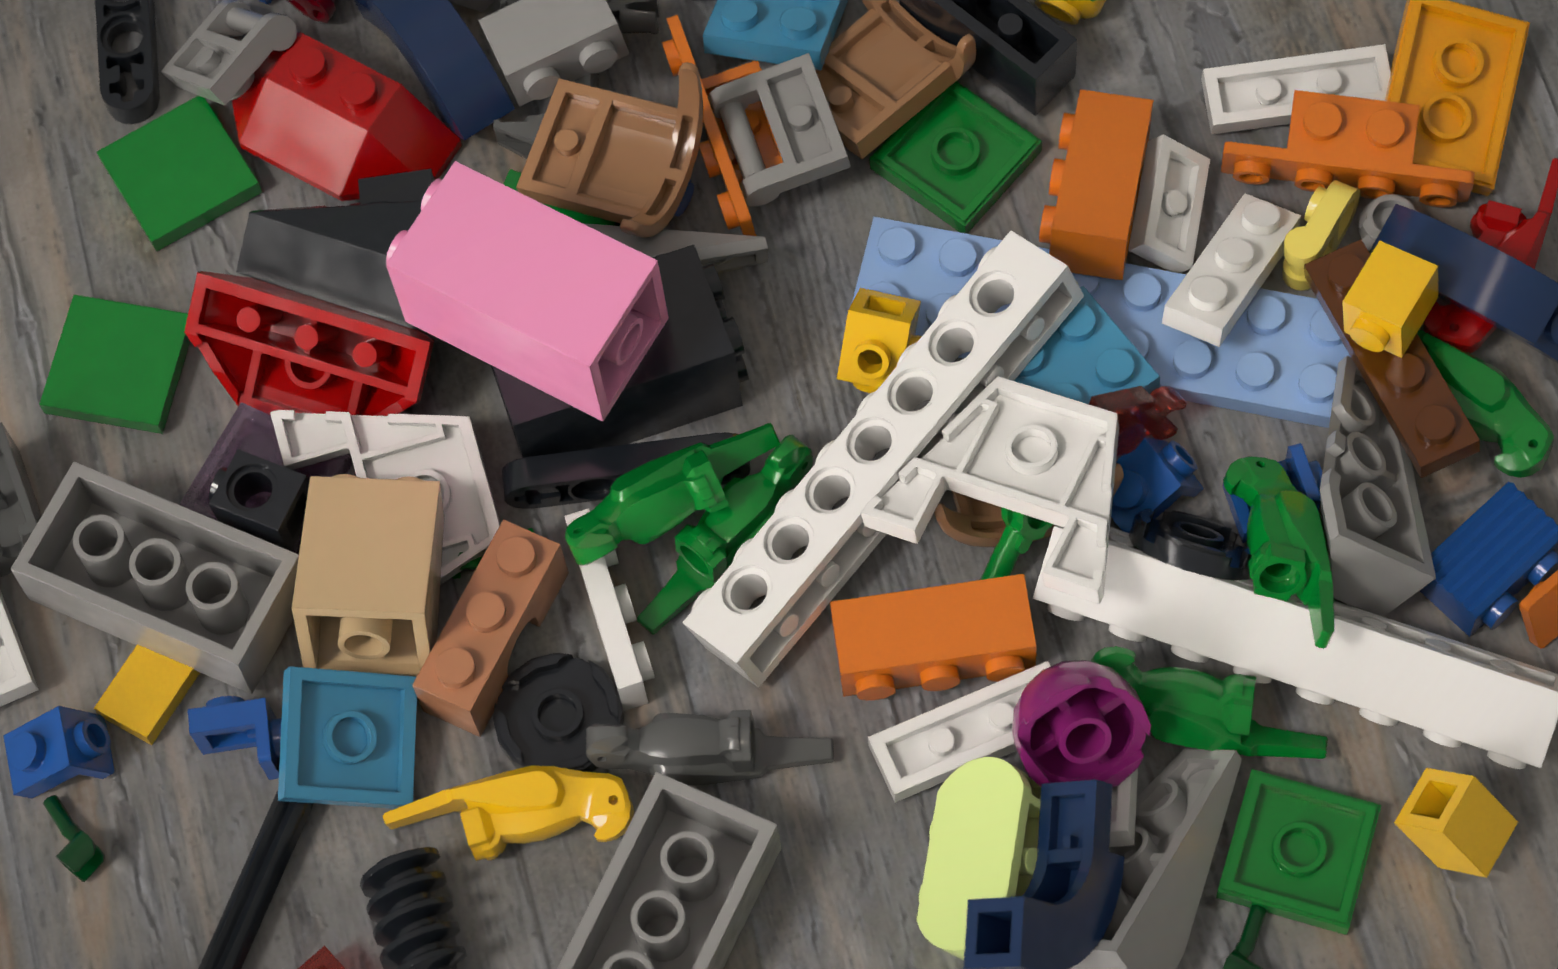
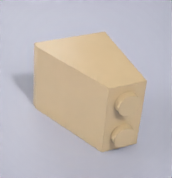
[292,474,444,677]

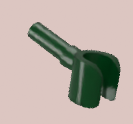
[43,795,105,882]
[1223,905,1267,969]

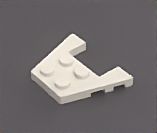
[861,376,1119,605]
[270,410,500,585]

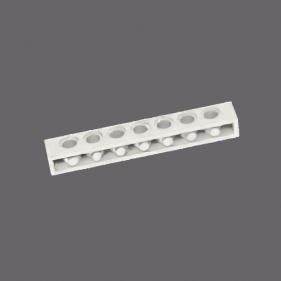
[682,230,1084,688]

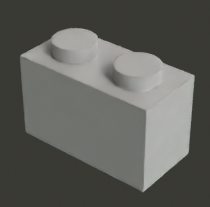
[478,0,630,107]

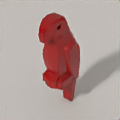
[1423,158,1558,354]

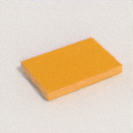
[1385,0,1530,196]

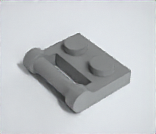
[161,0,297,106]
[708,53,851,207]

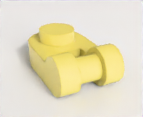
[1282,180,1360,291]

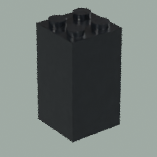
[491,244,749,458]

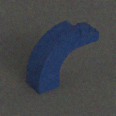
[354,0,515,140]
[1369,204,1558,363]
[964,779,1125,969]

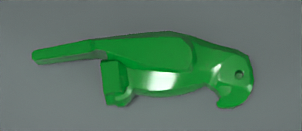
[1417,330,1554,478]
[565,423,780,566]
[637,434,813,635]
[1223,456,1335,649]
[1091,646,1328,759]

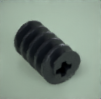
[360,847,467,969]

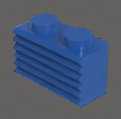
[1420,482,1558,637]

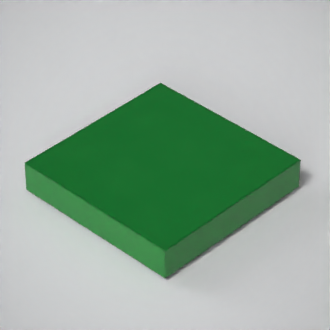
[870,81,1042,234]
[96,96,263,252]
[39,295,190,434]
[1216,769,1381,935]

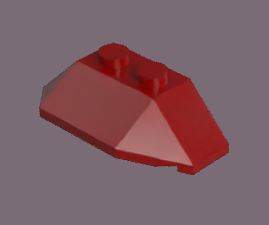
[232,32,462,201]
[184,271,434,416]

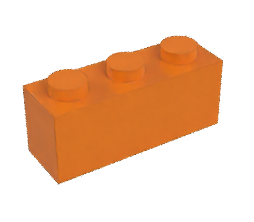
[1039,89,1154,280]
[830,574,1037,701]

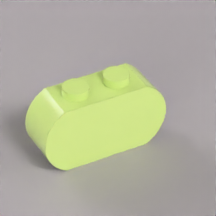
[917,757,1041,961]

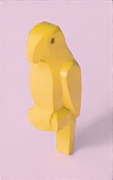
[383,765,634,861]

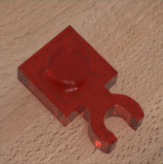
[1089,386,1188,456]

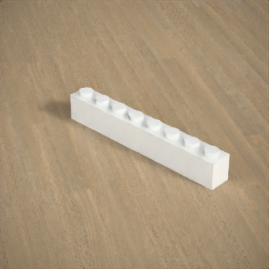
[1032,525,1558,769]

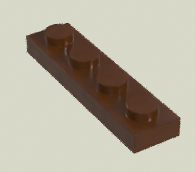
[1304,239,1480,478]

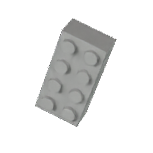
[11,462,299,694]
[557,772,781,969]

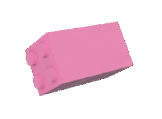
[386,161,669,421]

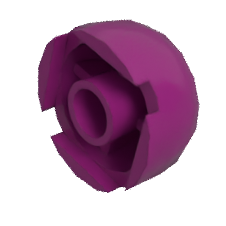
[1012,660,1151,788]

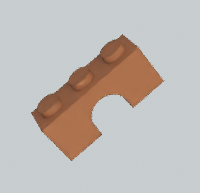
[412,519,569,737]

